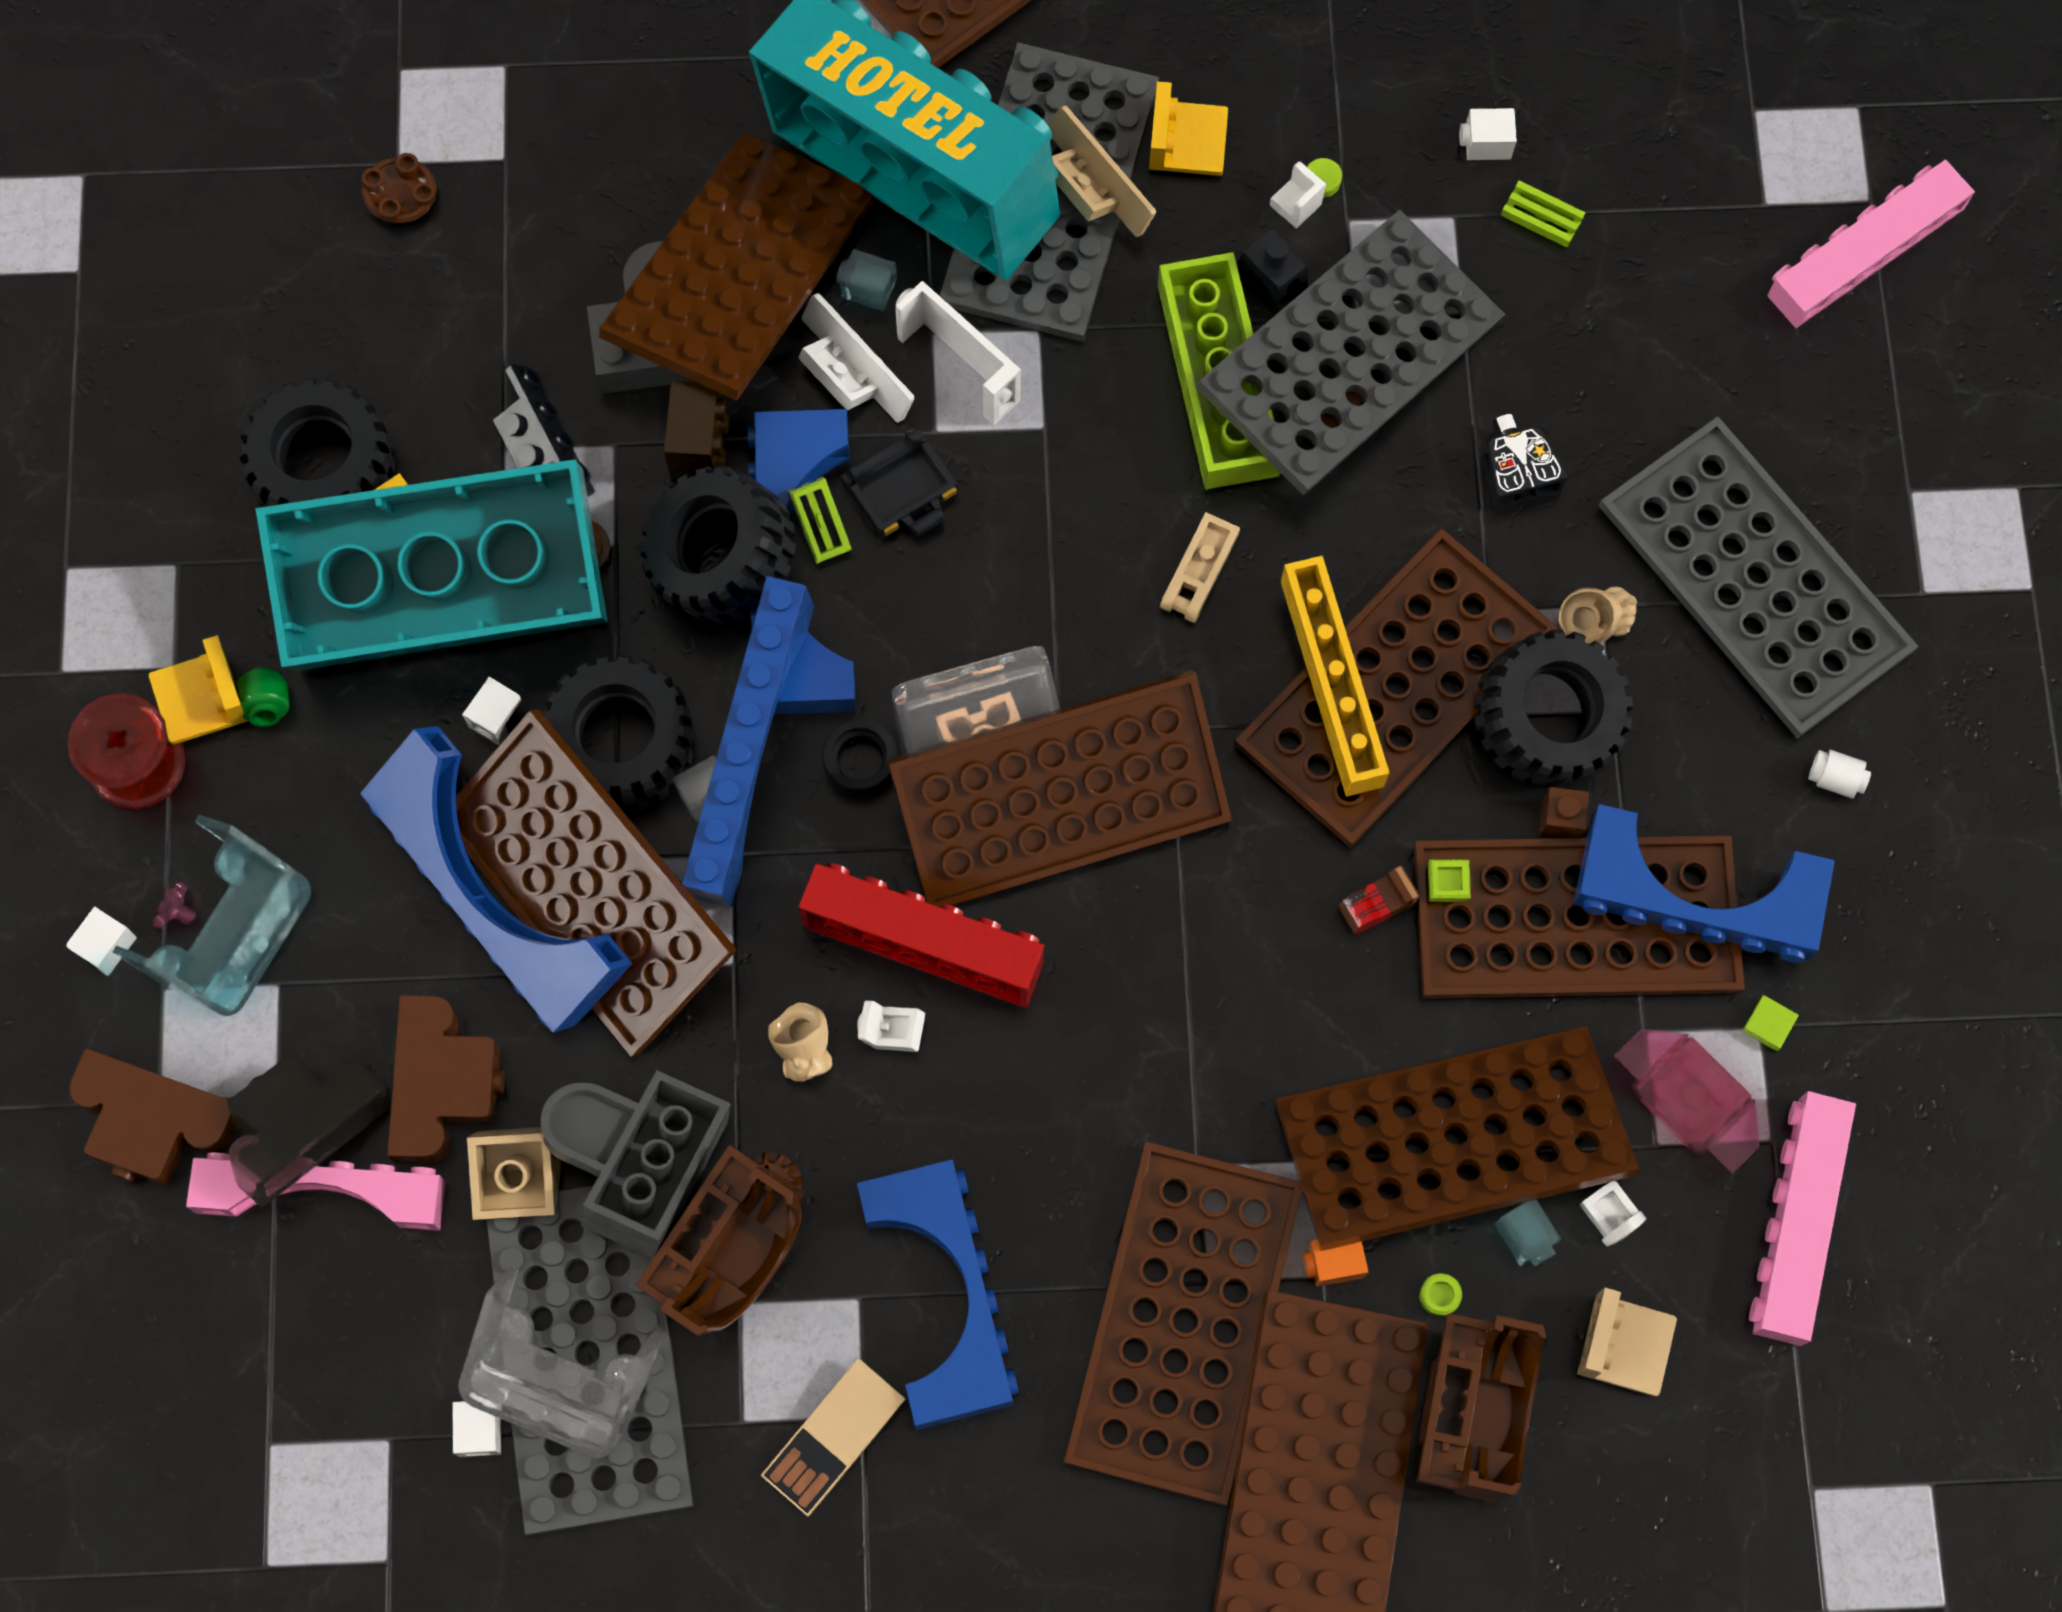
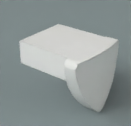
[1579,1181,1646,1247]

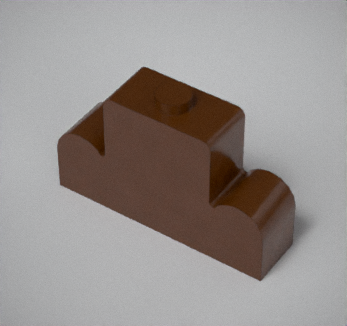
[387,995,505,1164]
[69,1048,245,1186]

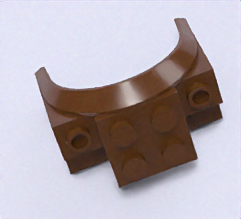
[635,1145,805,1336]
[1416,1313,1546,1503]

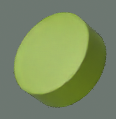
[1307,158,1342,198]
[1419,1273,1462,1317]

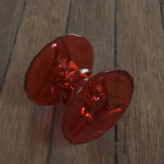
[67,693,186,810]

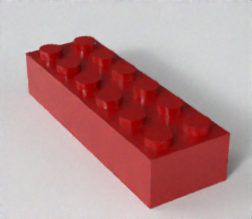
[798,863,1044,1009]

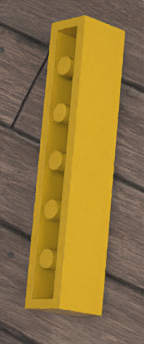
[1281,556,1389,797]

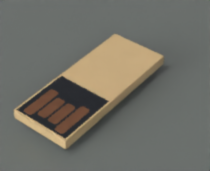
[761,1358,906,1517]

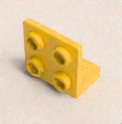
[1149,81,1228,176]
[149,635,247,745]

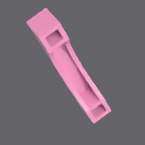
[186,1152,446,1231]

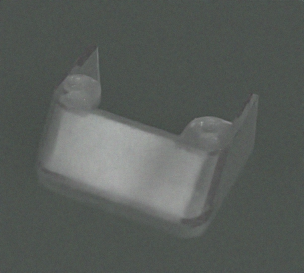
[891,646,1060,755]
[458,1264,665,1458]

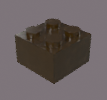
[664,380,730,482]

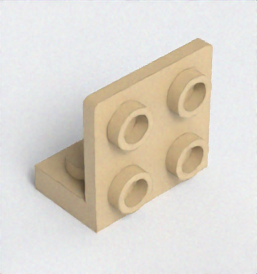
[1577,1288,1677,1397]

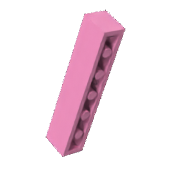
[1767,159,1975,328]
[1749,1091,1856,1346]

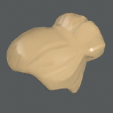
[1558,586,1637,644]
[768,1002,833,1081]

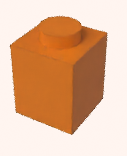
[1303,1240,1368,1287]

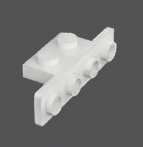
[798,293,914,423]

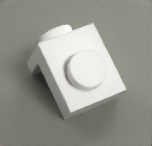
[857,1000,925,1052]

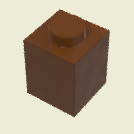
[1539,787,1589,839]

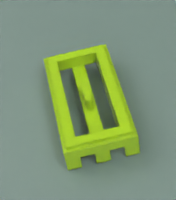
[1501,180,1585,248]
[787,477,852,564]

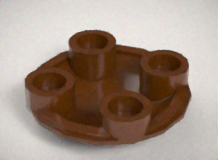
[362,153,437,224]

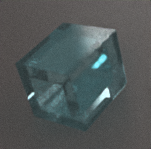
[836,249,897,312]
[1494,1200,1562,1267]

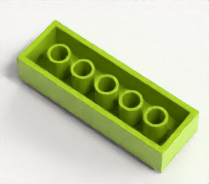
[1157,252,1280,490]

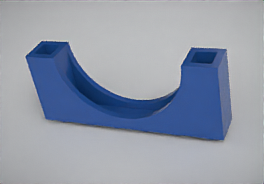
[1573,804,1835,963]
[857,1159,1019,1430]

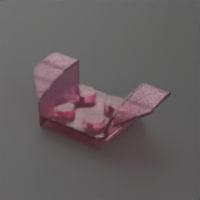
[1614,1030,1759,1173]

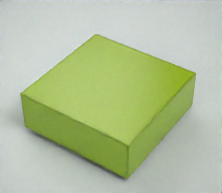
[1427,860,1471,902]
[1742,995,1799,1051]

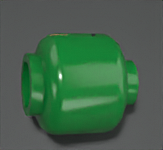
[236,666,289,727]

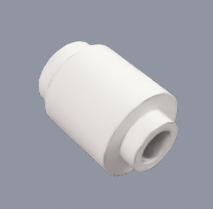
[1808,750,1871,799]

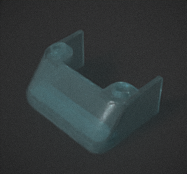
[112,815,311,1016]

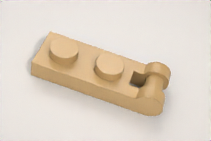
[1160,512,1240,623]

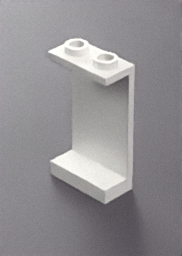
[895,281,1021,426]

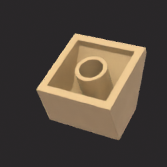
[467,1127,561,1220]

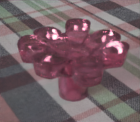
[152,881,196,929]

